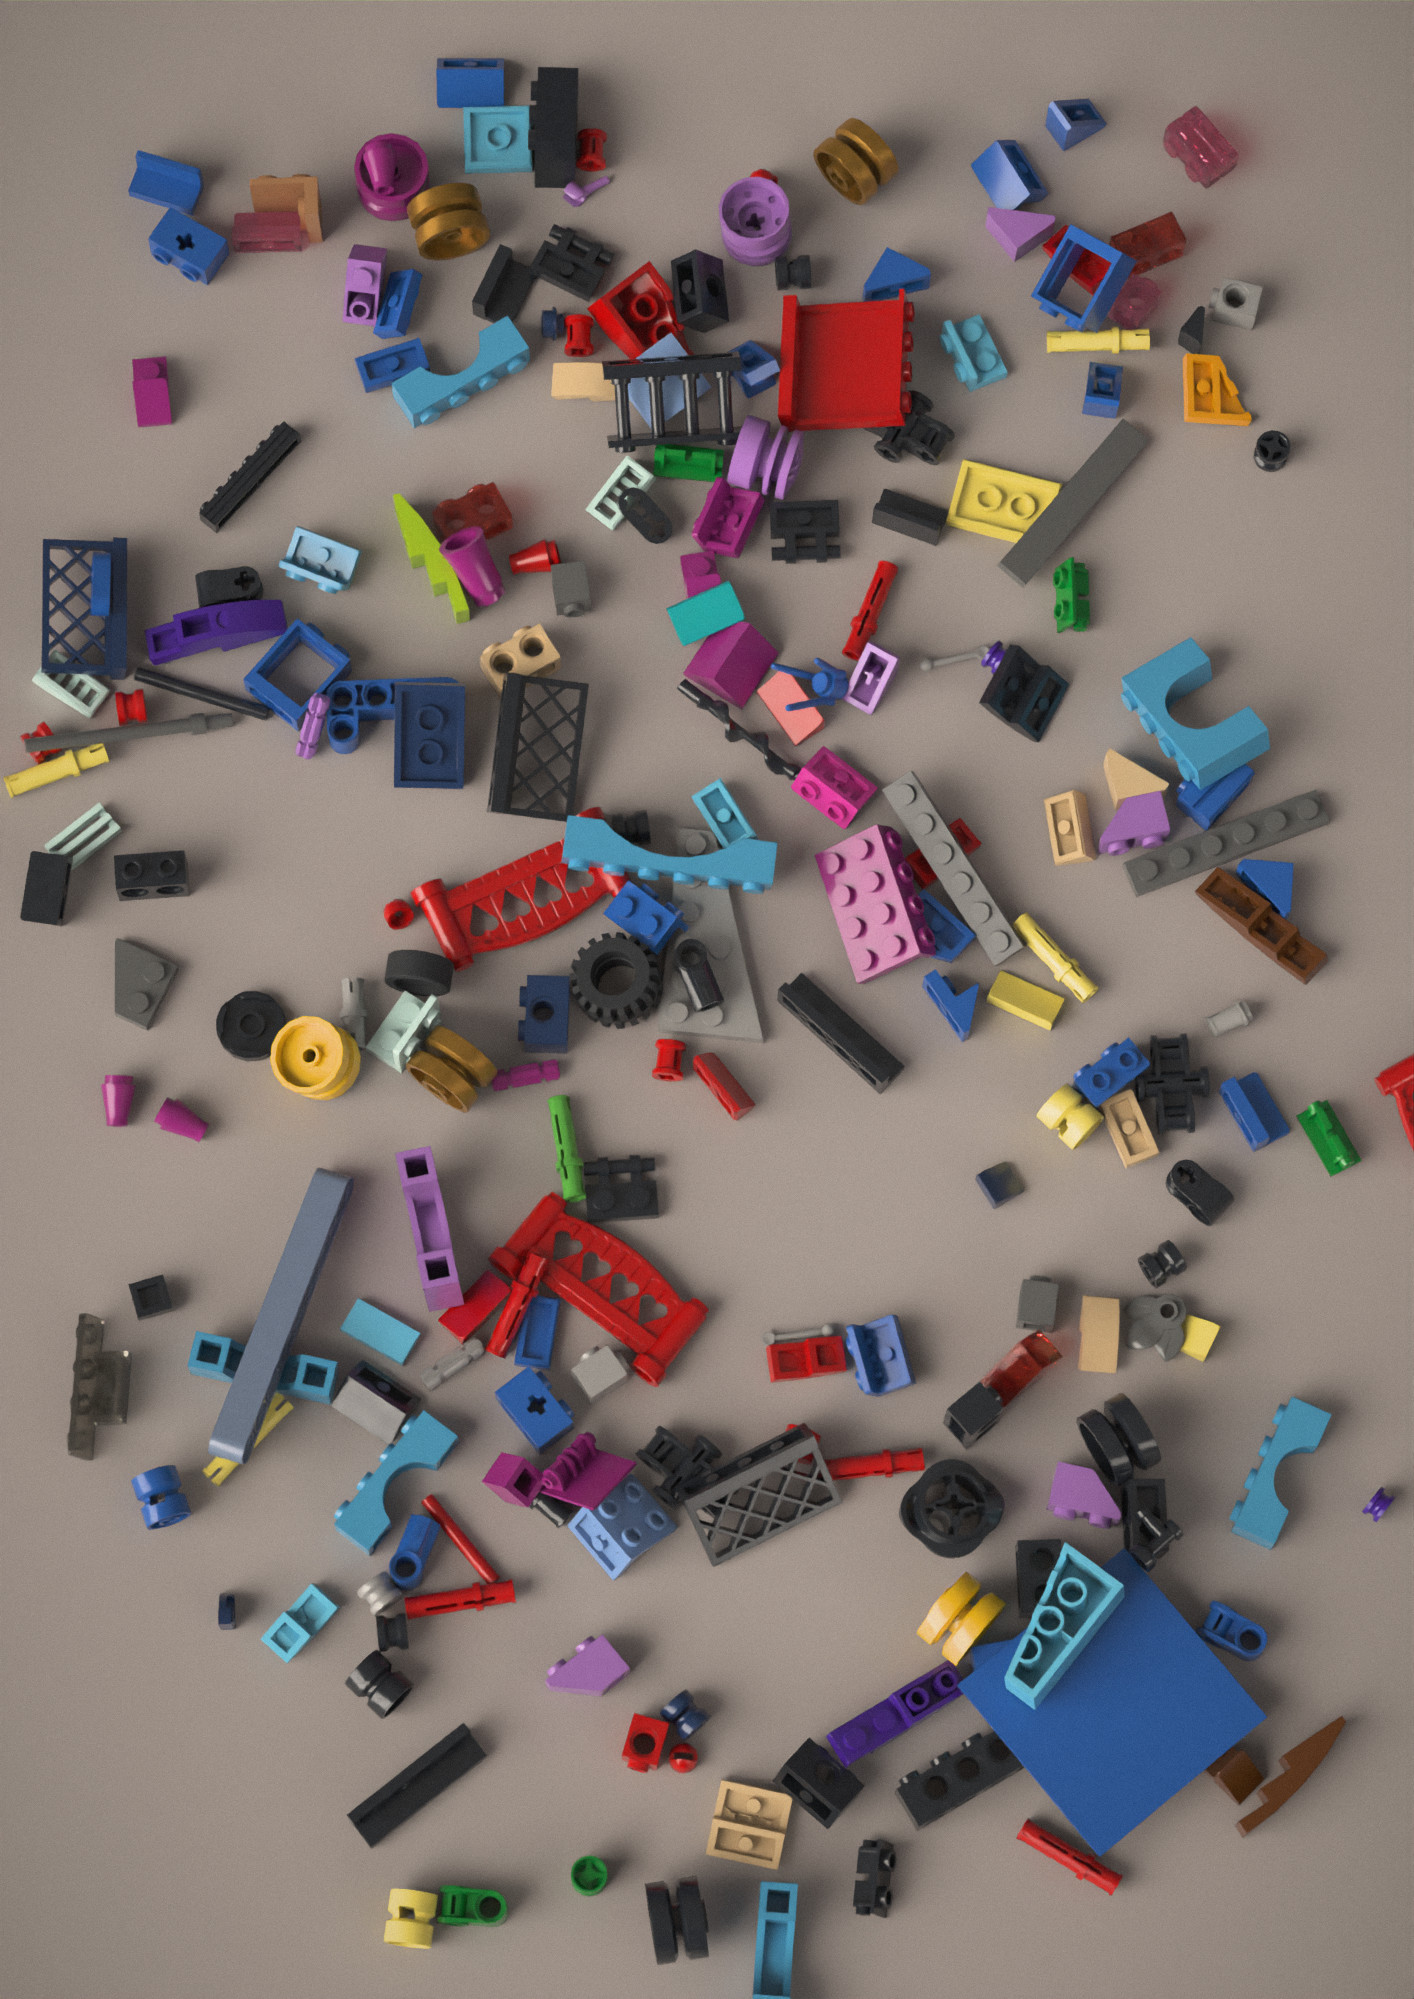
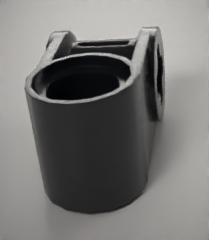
[195,566,264,608]
[1165,1159,1234,1227]

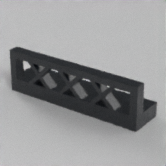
[777,972,905,1094]
[347,1722,487,1849]

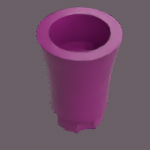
[439,527,506,607]

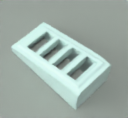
[585,456,656,531]
[32,649,111,718]

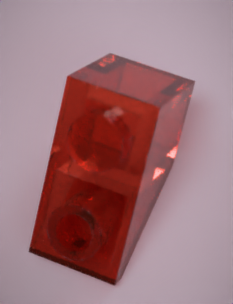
[980,1329,1063,1408]

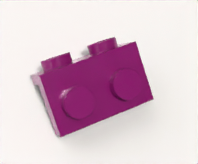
[692,477,765,559]

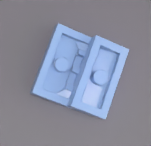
[628,333,712,430]

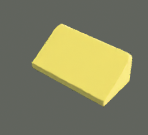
[986,970,1065,1031]

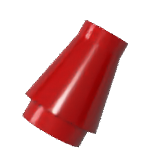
[509,539,561,575]

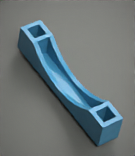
[561,815,777,894]

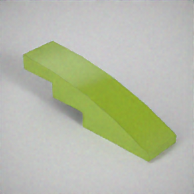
[393,493,470,624]

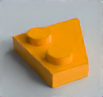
[1183,353,1252,426]

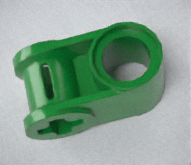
[436,1885,509,1927]

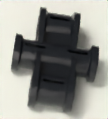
[863,390,955,465]
[1135,1033,1210,1135]
[635,1426,739,1518]

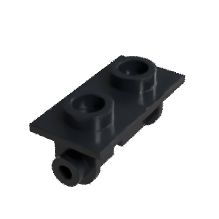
[853,1839,897,1918]

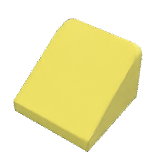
[1179,1314,1221,1362]

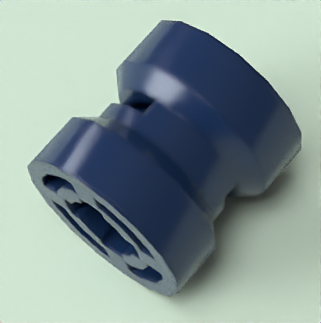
[660,1689,711,1741]

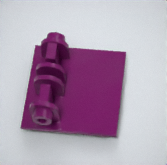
[539,1432,637,1511]

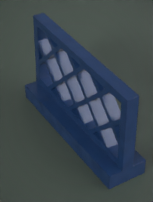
[41,537,127,680]

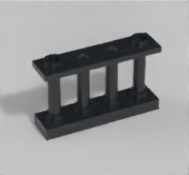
[602,352,742,453]

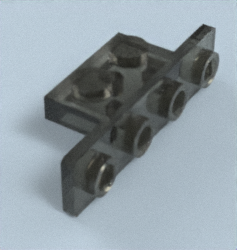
[67,1313,132,1461]

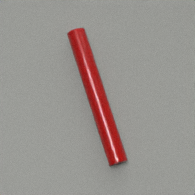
[421,1494,500,1584]

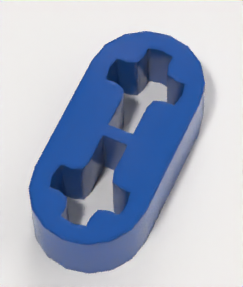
[90,552,111,617]

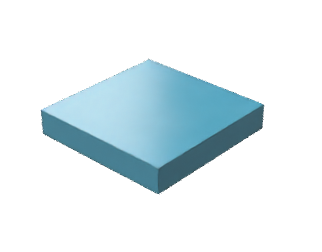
[463,106,532,174]

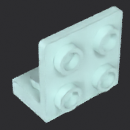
[366,991,442,1073]

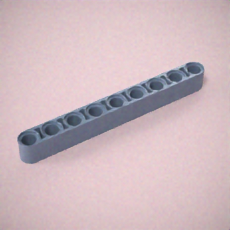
[208,1167,354,1465]

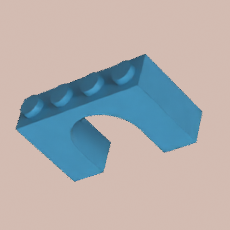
[1121,637,1270,790]

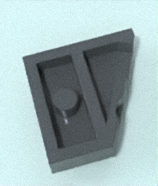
[115,938,179,1031]

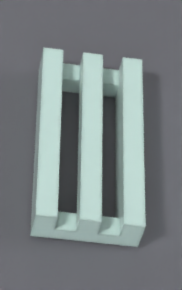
[44,803,122,871]

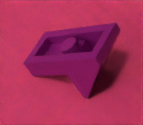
[132,356,172,428]
[680,550,721,599]

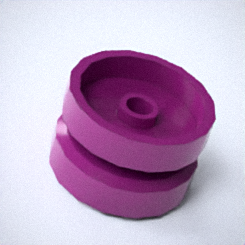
[354,133,430,221]

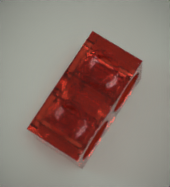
[1109,211,1187,280]
[432,482,513,542]

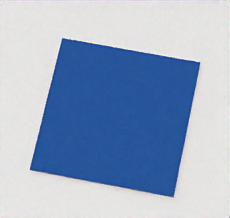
[957,1548,1267,1857]

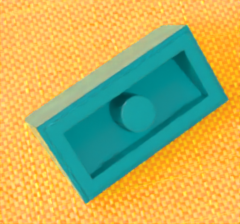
[666,580,746,646]

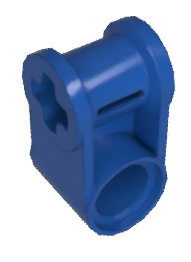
[1195,1600,1267,1661]

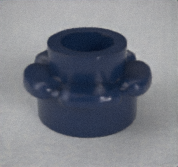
[541,307,564,341]

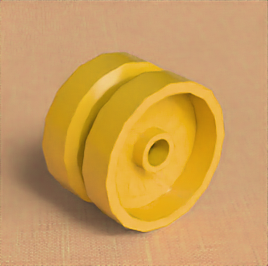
[270,1016,361,1101]
[916,1571,1007,1666]

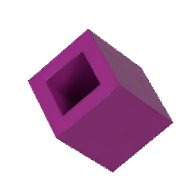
[482,1452,544,1508]

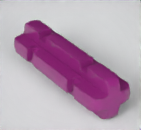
[491,1059,560,1091]

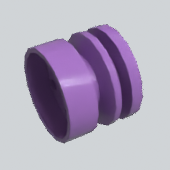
[718,177,792,266]
[727,415,805,500]

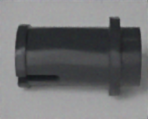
[529,1492,573,1529]

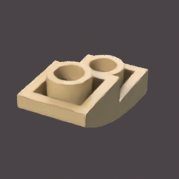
[551,362,615,402]
[1078,1295,1120,1373]

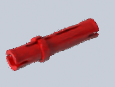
[842,560,899,661]
[485,1251,550,1359]
[814,1447,925,1481]
[404,1579,516,1620]
[1016,1818,1123,1896]

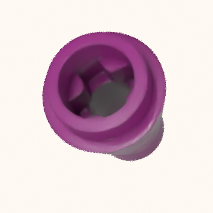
[363,141,397,195]
[101,1075,136,1127]
[154,1097,209,1142]

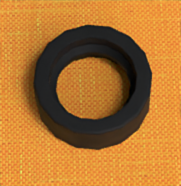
[384,950,454,996]

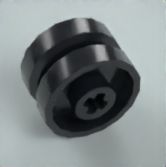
[1076,1393,1161,1487]
[645,1876,709,1965]

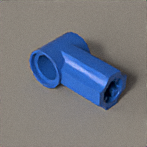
[389,1514,441,1591]

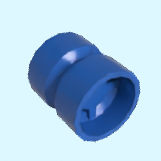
[131,1465,192,1530]

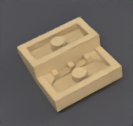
[706,1778,792,1870]

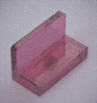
[232,212,302,253]

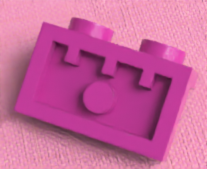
[791,745,878,829]

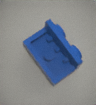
[603,880,689,954]
[1072,1037,1150,1107]
[846,1314,917,1397]

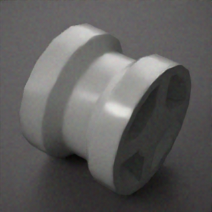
[357,1571,403,1617]

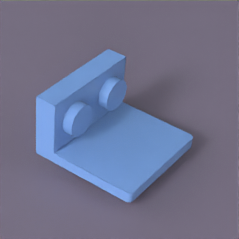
[567,1474,677,1581]

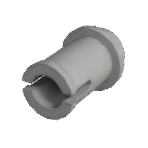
[1205,1000,1253,1038]

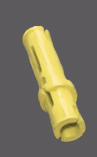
[1047,327,1150,354]
[3,743,110,798]
[1013,912,1099,1003]
[202,1392,294,1487]

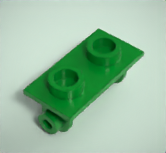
[653,444,724,482]
[1053,557,1090,633]
[1296,1100,1362,1177]

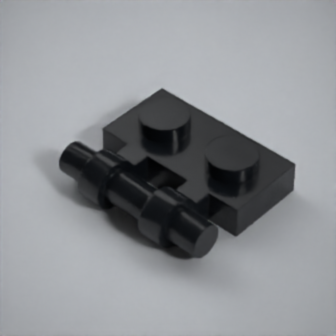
[529,224,615,302]
[769,500,841,564]
[583,1155,659,1223]

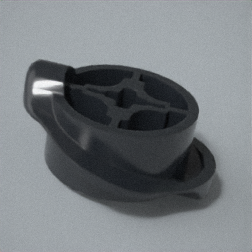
[899,1459,1005,1559]

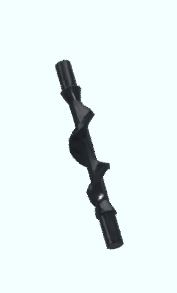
[677,679,802,781]

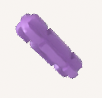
[295,693,331,759]

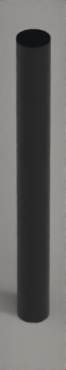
[134,667,270,721]

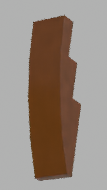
[1195,867,1329,985]
[1235,1716,1346,1838]

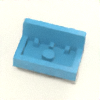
[279,526,363,594]

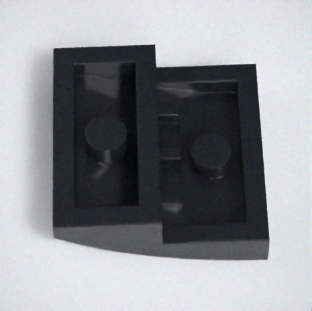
[979,645,1069,742]

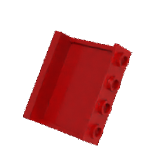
[778,289,915,432]

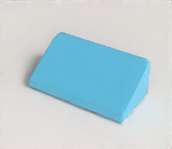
[691,778,759,848]

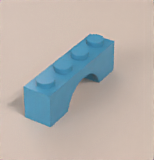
[391,316,530,428]
[187,1331,339,1405]
[1229,1396,1332,1550]
[334,1410,459,1556]
[752,1881,798,1999]

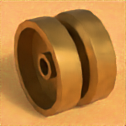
[813,117,899,206]
[407,183,490,261]
[406,1025,497,1113]

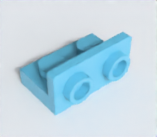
[939,314,1008,392]

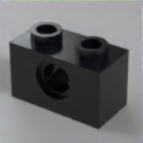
[671,249,730,333]
[772,1737,865,1829]

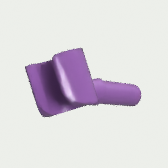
[563,176,610,207]

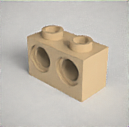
[480,623,561,700]

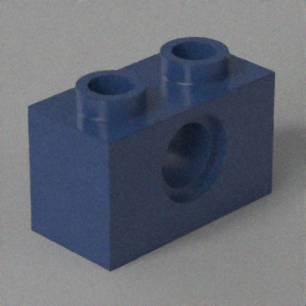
[518,975,570,1054]

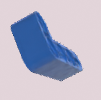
[326,677,458,754]

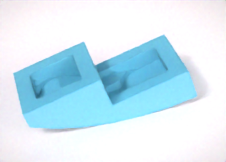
[261,1583,341,1663]

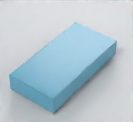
[340,1298,421,1366]

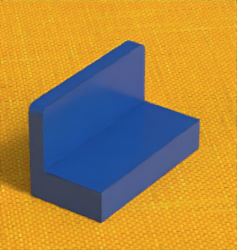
[436,58,504,108]
[971,140,1049,210]
[128,150,204,216]
[1219,1072,1290,1152]

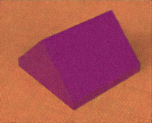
[683,621,779,710]

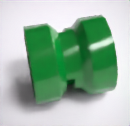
[571,1855,608,1897]

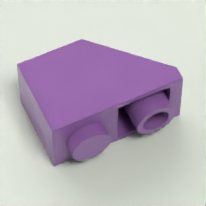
[343,244,387,326]
[1098,791,1170,856]
[1046,1461,1121,1529]
[545,1634,630,1697]

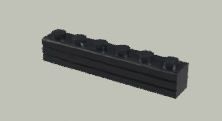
[199,421,301,533]

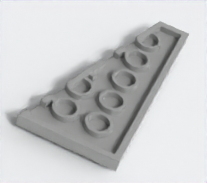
[658,828,763,1043]

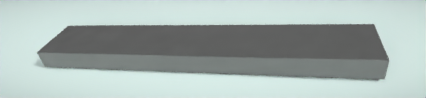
[997,419,1149,588]

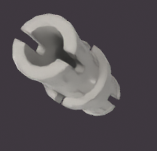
[340,978,368,1051]

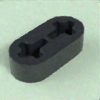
[617,487,673,544]

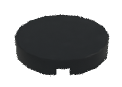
[216,991,286,1062]

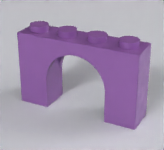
[395,1146,465,1312]

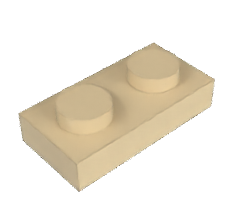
[1099,1089,1160,1168]

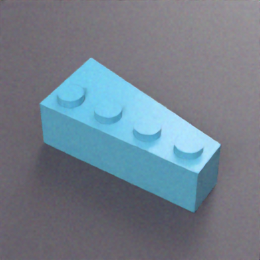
[1004,1542,1125,1710]

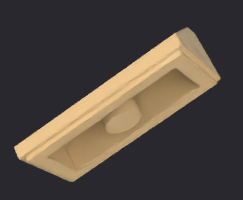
[1044,790,1096,866]

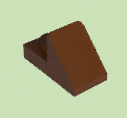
[1204,1746,1264,1806]

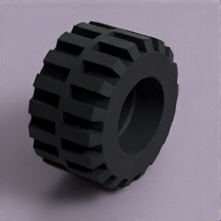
[570,932,664,1029]

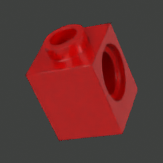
[621,1713,669,1773]

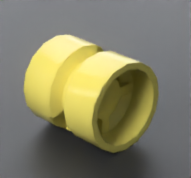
[1036,1083,1104,1150]
[384,1889,438,1949]

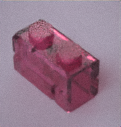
[1163,106,1239,189]

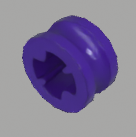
[981,640,1007,675]
[1362,1486,1396,1522]

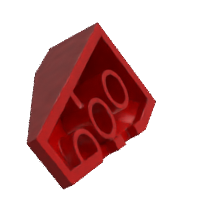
[587,261,694,359]

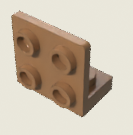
[249,174,323,243]

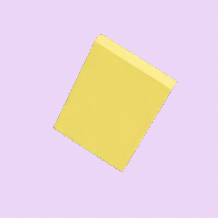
[946,459,1062,543]

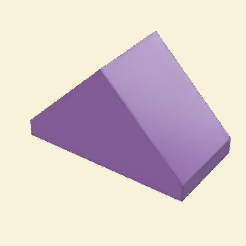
[985,207,1055,262]
[841,640,900,715]

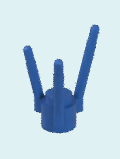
[771,658,848,711]

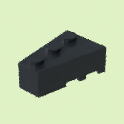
[528,67,578,188]

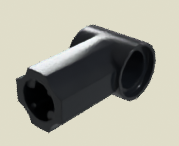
[673,939,724,1013]

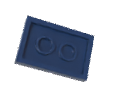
[394,682,465,789]

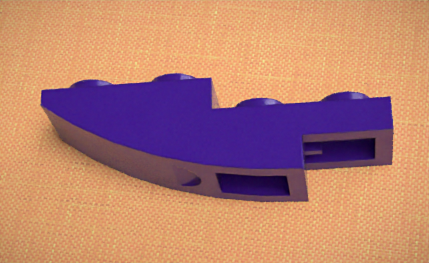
[144,600,288,666]
[826,1660,964,1768]

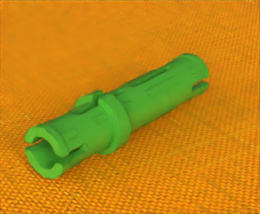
[547,1095,586,1203]

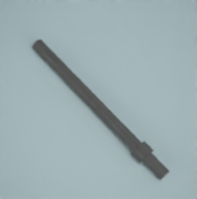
[24,713,233,753]

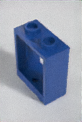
[1031,224,1137,333]
[243,618,352,732]

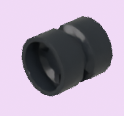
[345,1650,414,1720]

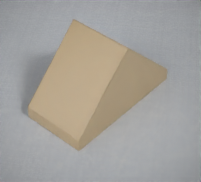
[1103,748,1169,810]

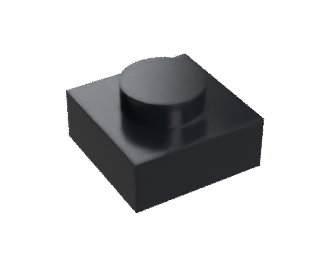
[128,1274,173,1321]

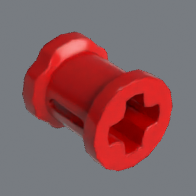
[576,128,607,172]
[564,314,594,357]
[652,1039,687,1082]

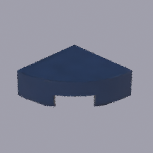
[218,1593,236,1630]

